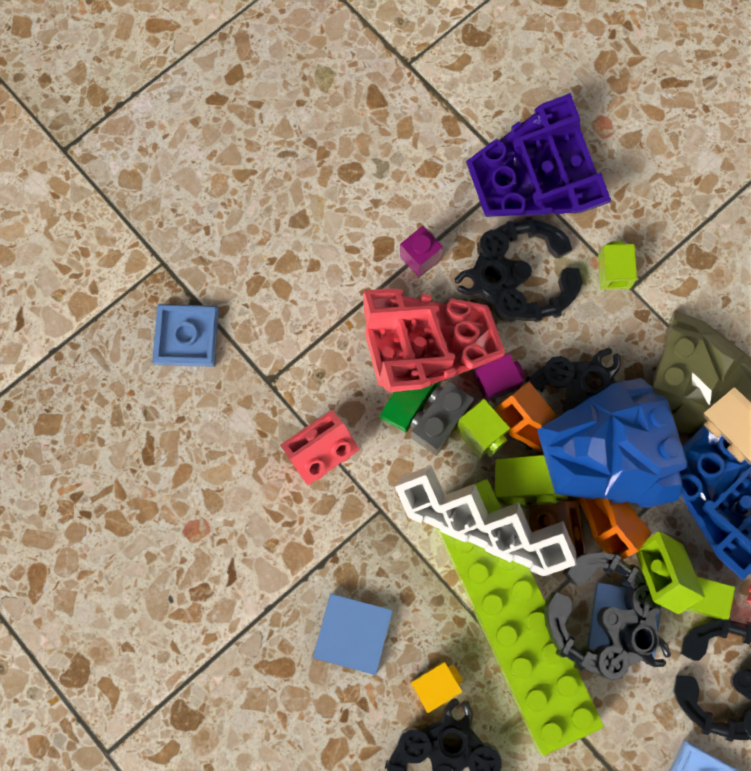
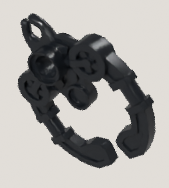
[454,217,583,323]
[517,347,621,450]
[544,552,671,680]
[673,617,751,742]
[385,698,502,771]

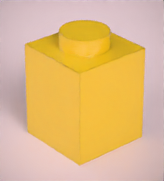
[410,661,464,713]

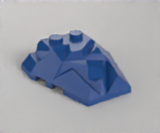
[537,378,687,508]
[679,426,751,580]

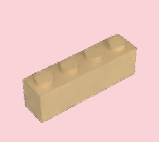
[704,387,751,465]

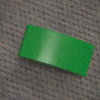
[380,382,440,433]

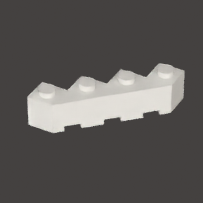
[395,465,576,576]

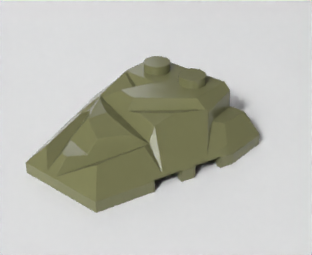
[651,311,751,436]

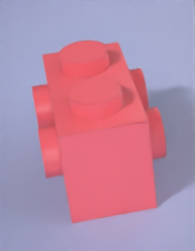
[280,410,360,486]

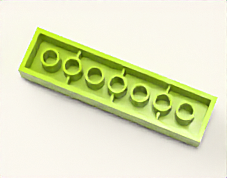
[435,479,605,757]

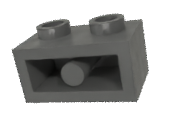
[410,381,474,456]

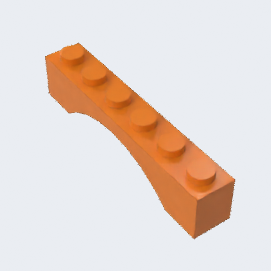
[494,382,652,560]

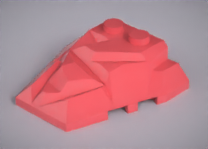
[363,288,505,392]

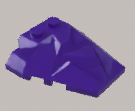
[466,93,611,217]

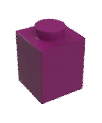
[400,226,443,278]
[473,354,524,402]

